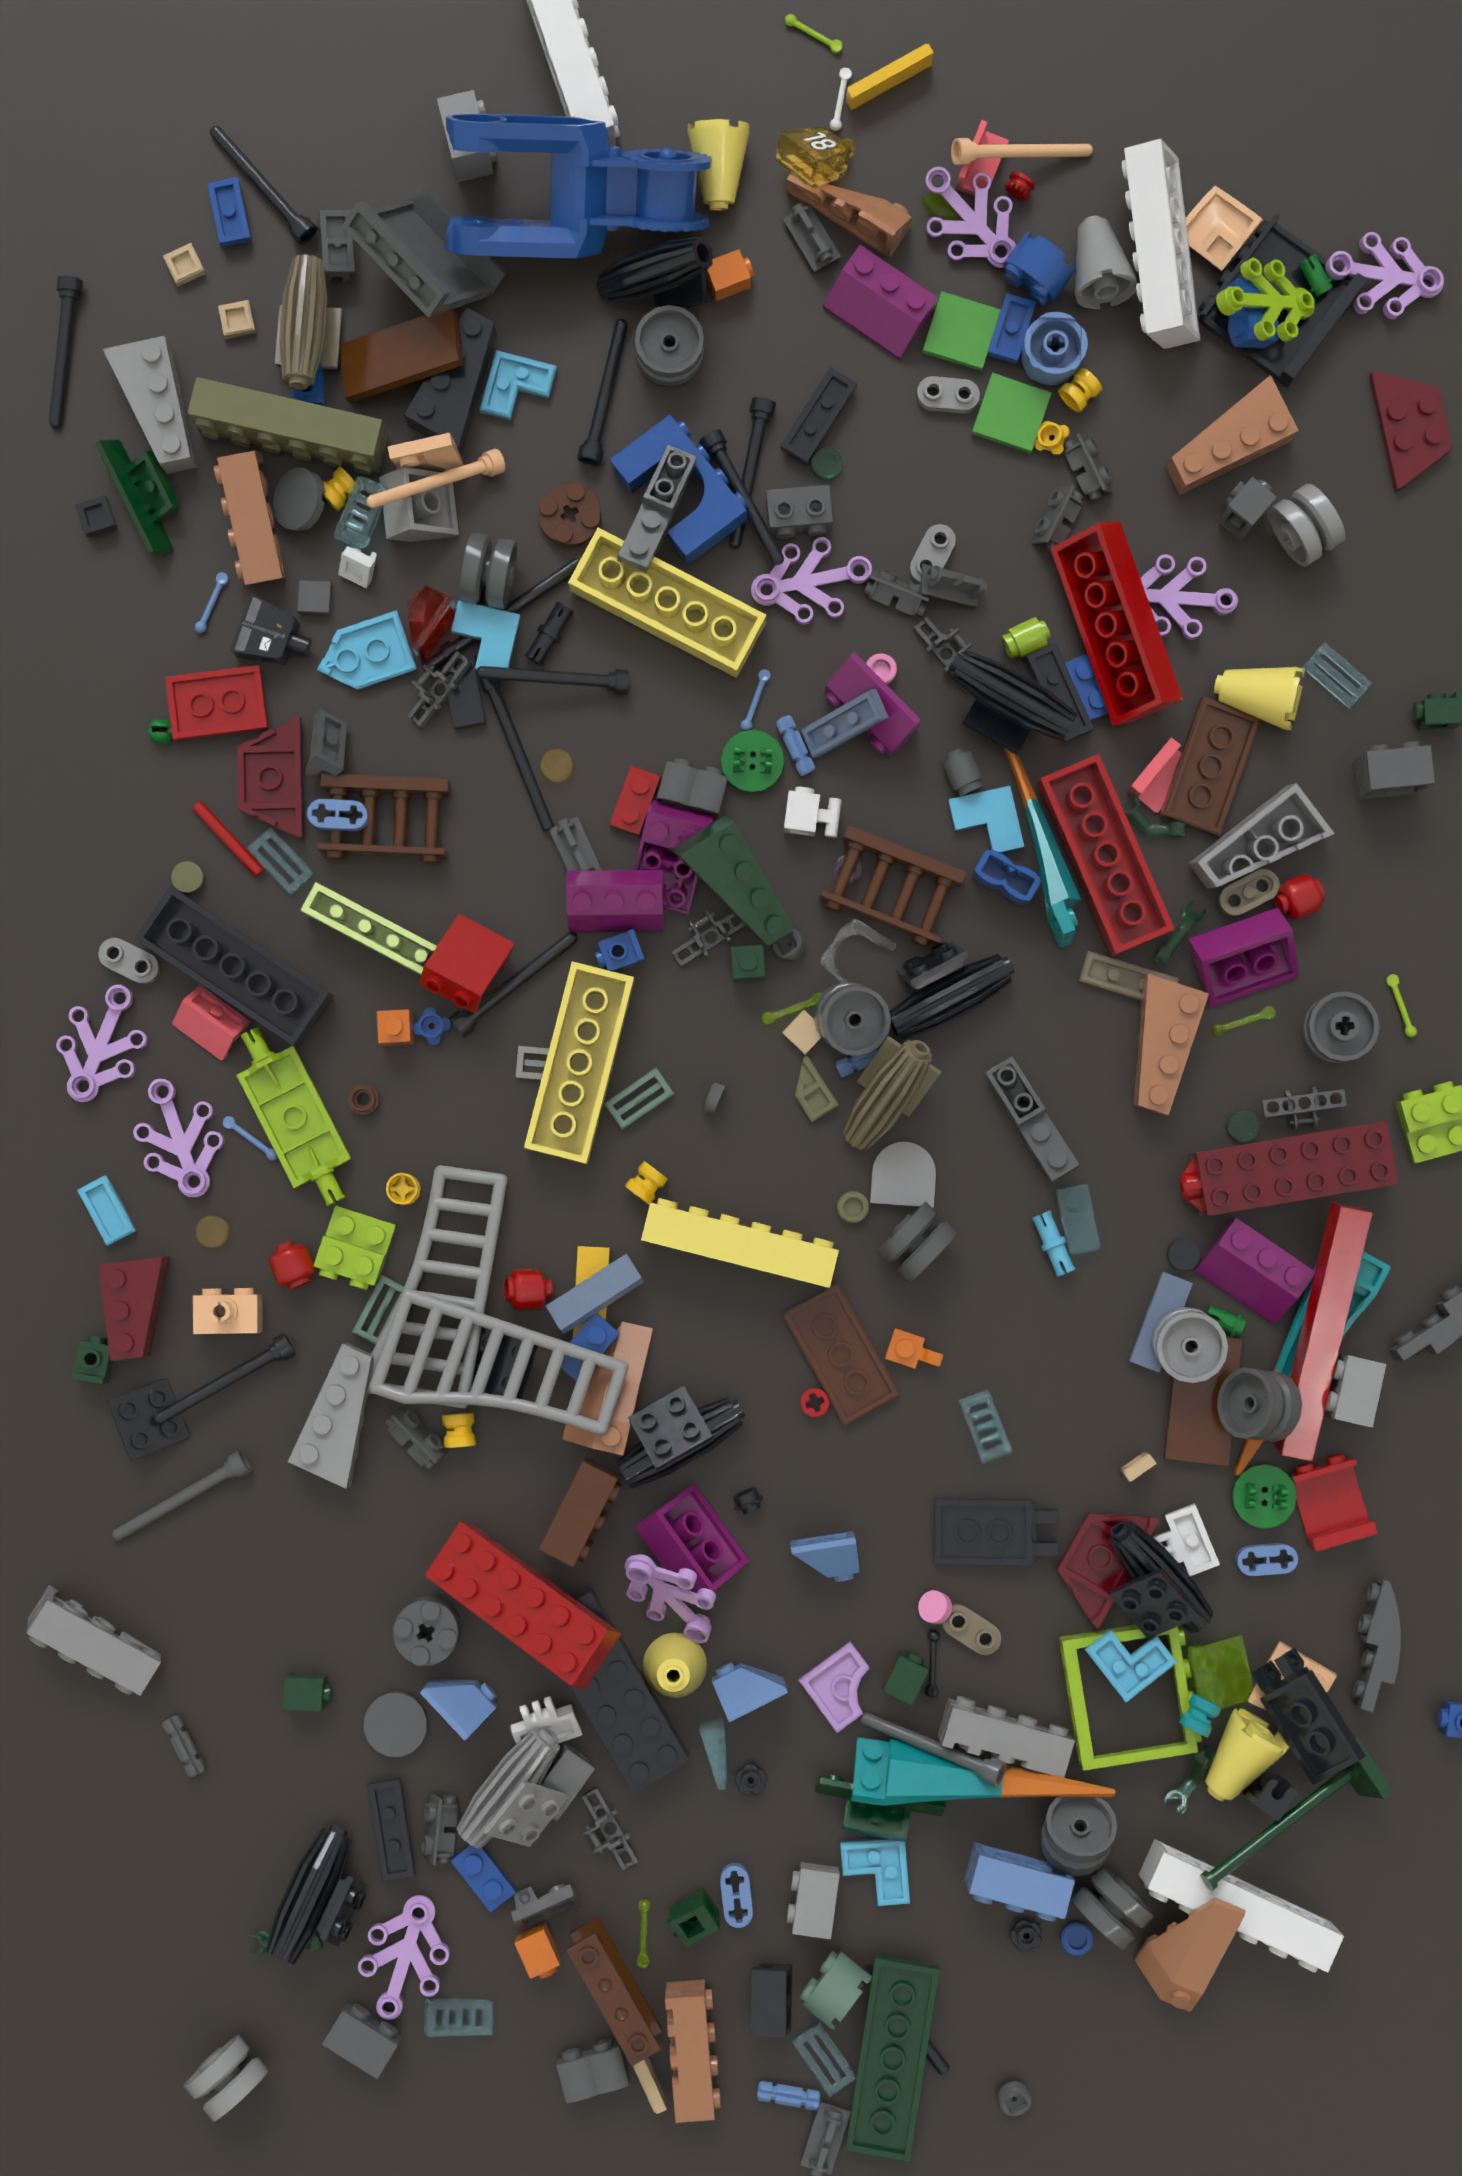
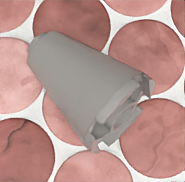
[1074,216,1137,309]

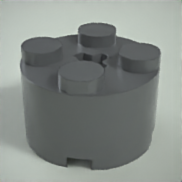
[393,1596,461,1666]

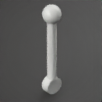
[830,68,852,131]

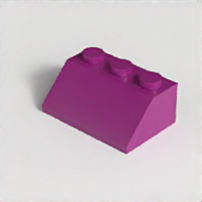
[823,245,938,360]
[825,652,921,758]
[566,870,664,932]
[1189,908,1299,1008]
[1194,1217,1315,1325]
[634,1483,749,1606]

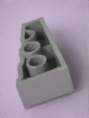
[103,336,197,474]
[1188,783,1335,889]
[288,1343,373,1489]
[26,1585,161,1696]
[937,1696,1075,1778]

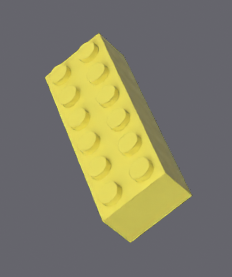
[568,527,767,678]
[524,961,635,1165]
[641,1198,839,1288]

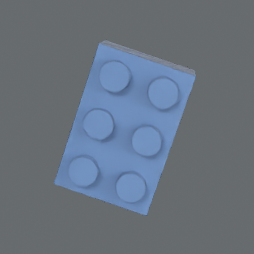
[964,1842,1075,1921]

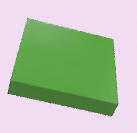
[922,291,1001,371]
[972,373,1052,454]

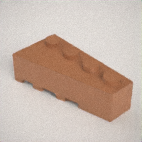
[1166,375,1299,495]
[214,450,286,585]
[1134,974,1209,1115]
[665,1979,721,2123]

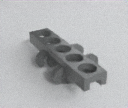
[913,616,973,691]
[408,651,472,728]
[672,910,745,967]
[1261,1086,1347,1130]
[582,1787,639,1871]

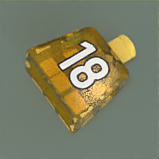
[775,127,855,189]

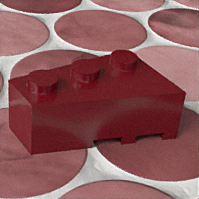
[99,1257,170,1361]

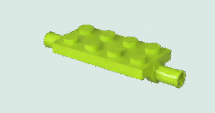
[237,1027,352,1206]

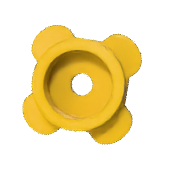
[1034,421,1070,455]

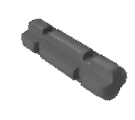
[163,1715,206,1777]

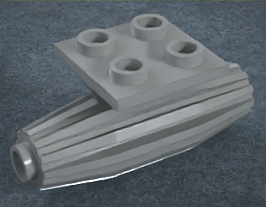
[457,1727,568,1848]

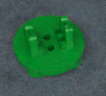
[721,730,784,793]
[1232,1464,1297,1529]

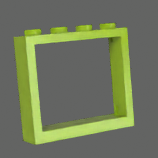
[1058,1625,1202,1771]

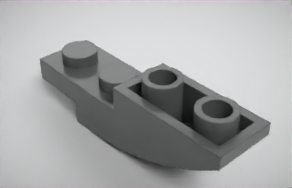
[617,445,697,573]
[985,1056,1080,1184]
[1389,1285,1462,1361]
[1352,1576,1401,1712]

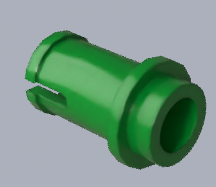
[1298,253,1333,297]
[1207,1304,1246,1338]

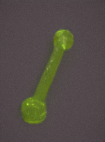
[762,992,822,1024]
[1212,1006,1275,1036]
[636,1899,651,1968]

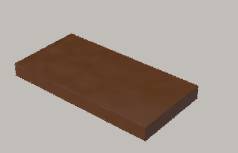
[340,309,463,403]
[1159,696,1261,837]
[782,1283,900,1426]
[1164,1337,1243,1467]

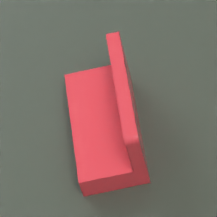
[956,120,1009,197]
[1127,737,1181,813]
[172,984,251,1061]

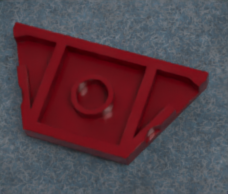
[1369,371,1452,492]
[237,716,304,839]
[1056,1513,1160,1629]

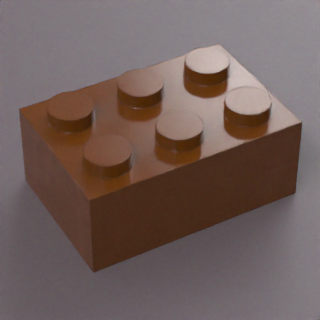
[538,1457,622,1567]

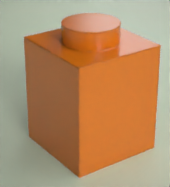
[706,249,754,301]
[377,1009,415,1046]
[514,1922,562,1979]

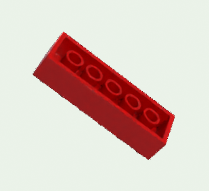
[1050,521,1183,726]
[1036,754,1175,958]
[424,1521,622,1689]

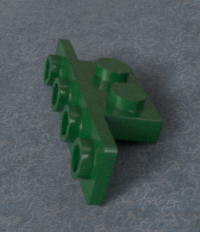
[96,440,181,554]
[815,1775,946,1842]

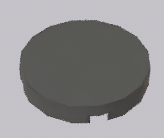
[273,467,325,532]
[363,1691,428,1757]

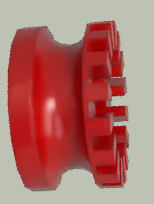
[1004,171,1036,201]
[800,1388,829,1417]

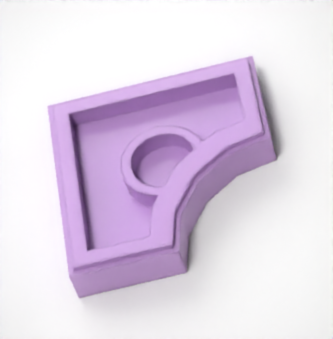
[799,1641,870,1733]

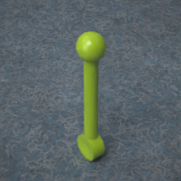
[784,14,843,54]
[1385,974,1417,1038]

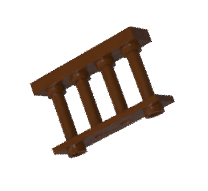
[317,773,451,864]
[819,825,966,948]
[566,1915,663,2066]

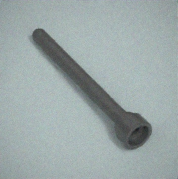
[112,1450,252,1541]
[860,1712,1006,1787]

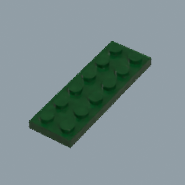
[846,1954,940,2162]

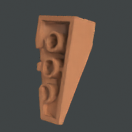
[786,174,912,258]
[562,1321,653,1455]
[1135,1898,1246,2012]

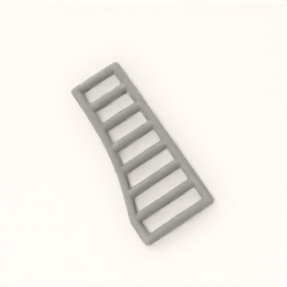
[367,1165,507,1408]
[369,1289,629,1436]

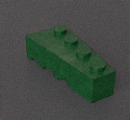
[670,816,795,946]

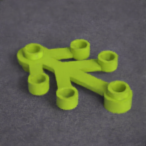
[1216,258,1315,342]

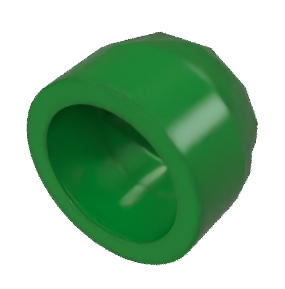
[148,719,173,745]

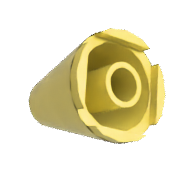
[687,119,750,211]
[1214,667,1304,730]
[643,1632,707,1698]
[1205,1708,1289,1801]

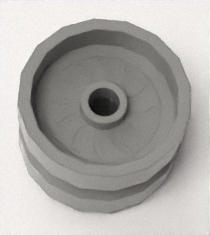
[1268,483,1346,567]
[1151,1307,1228,1383]
[183,2035,269,2122]

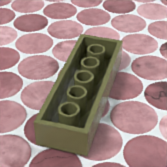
[187,377,390,475]

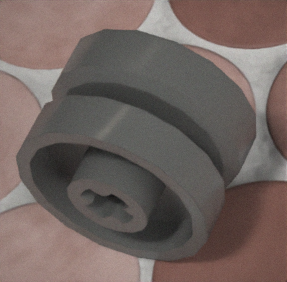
[634,305,705,387]
[459,532,518,610]
[814,981,891,1056]
[1300,991,1380,1064]
[877,1201,958,1283]
[1217,1367,1302,1442]
[1040,1796,1118,1876]
[1071,1866,1155,1950]

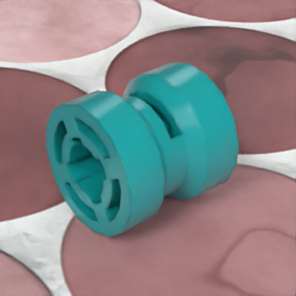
[1178,1693,1222,1738]

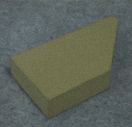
[795,1056,839,1122]

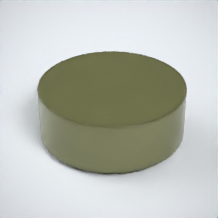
[171,861,205,894]
[837,1191,869,1223]

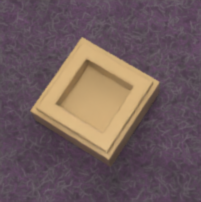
[163,243,206,287]
[218,300,256,339]
[782,1010,821,1055]
[1119,1452,1157,1482]

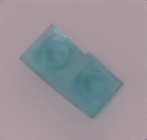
[1056,1184,1101,1256]

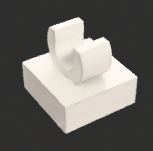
[338,545,377,588]

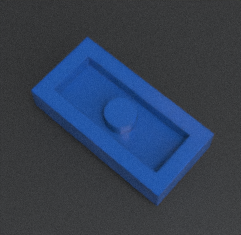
[207,177,252,247]
[987,293,1036,364]
[1065,654,1109,721]
[561,1313,620,1381]
[451,1845,517,1913]

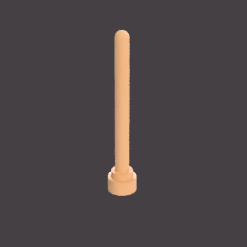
[951,138,1093,165]
[366,449,505,508]

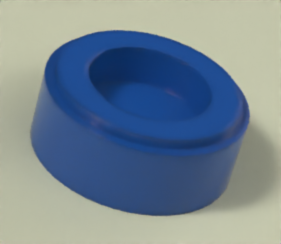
[1060,1920,1093,1956]

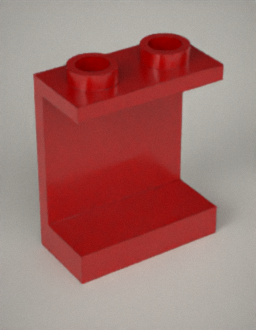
[419,914,515,1013]
[1288,1453,1378,1552]

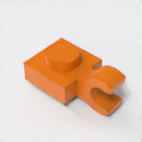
[885,1328,944,1369]

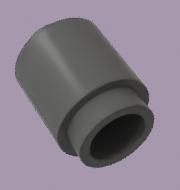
[942,747,983,797]

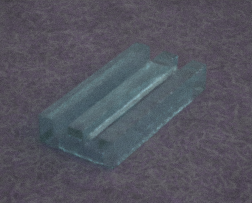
[1302,642,1372,708]
[247,827,314,896]
[792,2021,856,2097]

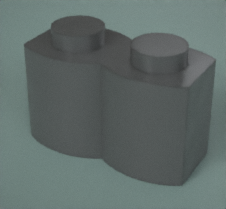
[657,758,728,818]
[556,2039,630,2104]

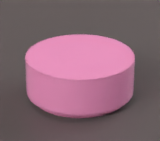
[866,653,897,685]
[918,1590,952,1624]

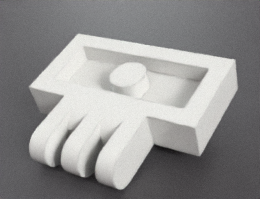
[1153,1503,1220,1576]
[510,1696,583,1744]

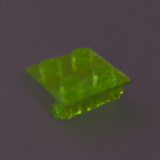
[1186,1635,1253,1709]

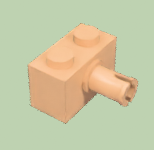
[193,1288,263,1334]

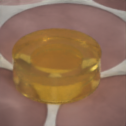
[541,749,573,782]
[196,1216,230,1248]

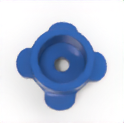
[413,1007,451,1045]

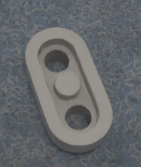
[917,376,980,414]
[909,524,956,584]
[98,938,161,984]

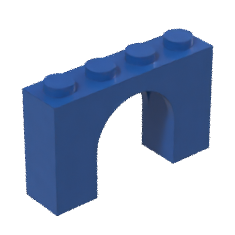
[610,415,748,565]

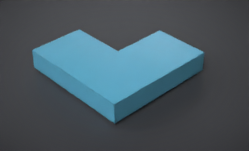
[480,350,557,421]
[451,600,521,670]
[948,786,1025,853]
[1085,1630,1177,1702]
[840,1838,910,1906]

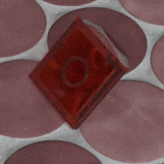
[407,585,457,663]

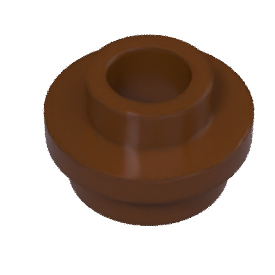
[347,1083,379,1115]

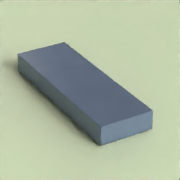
[801,689,889,759]
[546,1254,644,1334]
[1128,1272,1193,1373]

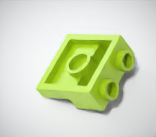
[1395,1081,1462,1164]
[314,1205,397,1290]

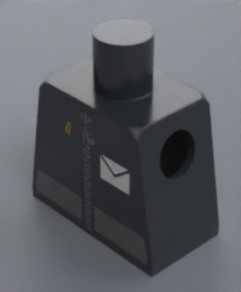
[231,594,312,665]

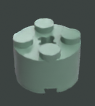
[800,1951,872,2030]

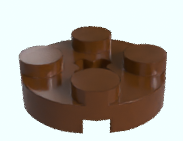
[538,482,601,547]

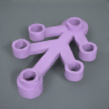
[925,167,1016,268]
[1325,232,1444,319]
[751,537,872,625]
[1141,554,1238,640]
[56,985,148,1102]
[133,1079,225,1197]
[625,1554,716,1643]
[358,1895,450,2020]

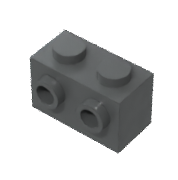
[1217,476,1277,541]
[766,485,833,539]
[322,2003,402,2079]

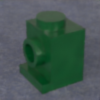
[1413,691,1462,730]
[71,1335,113,1384]
[667,1887,720,1947]

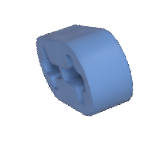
[307,799,369,831]
[1235,1543,1298,1576]
[720,1863,753,1928]

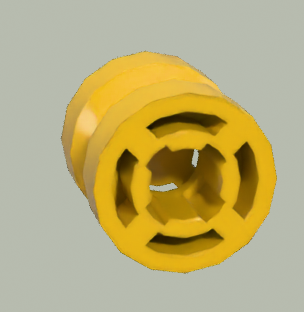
[1058,368,1102,413]
[322,467,361,511]
[625,1161,669,1205]
[386,1173,421,1205]
[442,1413,476,1448]

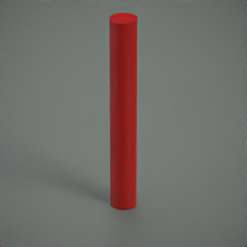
[192,800,265,878]

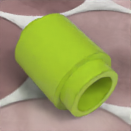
[1001,617,1051,659]

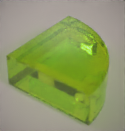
[922,186,960,219]

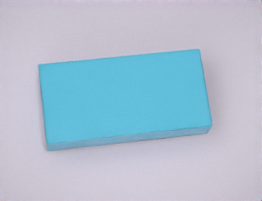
[77,1175,137,1246]

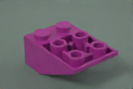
[635,800,714,915]

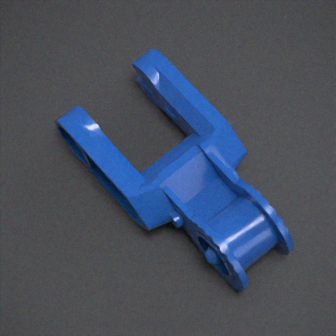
[445,113,712,258]

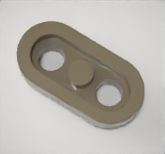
[1218,869,1280,917]
[942,1603,1001,1655]

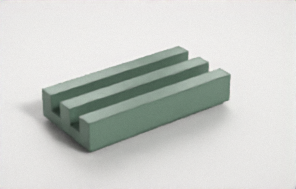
[604,1068,674,1130]
[352,1275,404,1344]

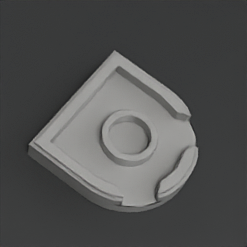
[870,1142,936,1208]

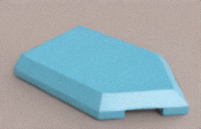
[317,610,417,690]

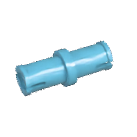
[1032,1211,1076,1277]

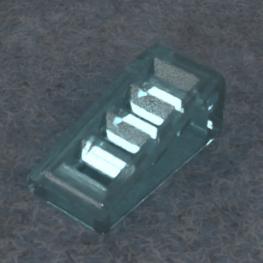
[333,475,388,550]
[959,1389,1012,1463]
[699,1716,727,1790]
[424,1999,493,2037]

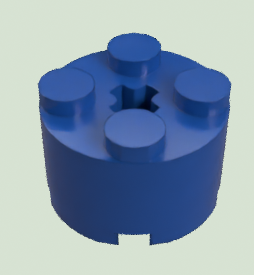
[1003,231,1076,306]

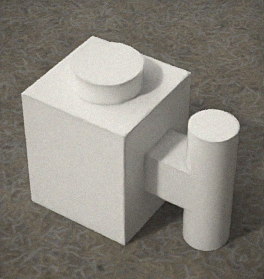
[783,787,842,838]

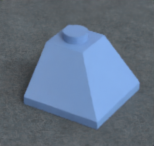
[790,1531,860,1582]
[712,1662,788,1722]
[420,1679,498,1741]

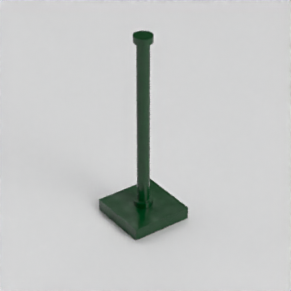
[1200,1736,1394,1891]

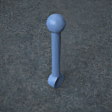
[195,572,229,633]
[740,669,771,731]
[223,1116,278,1161]

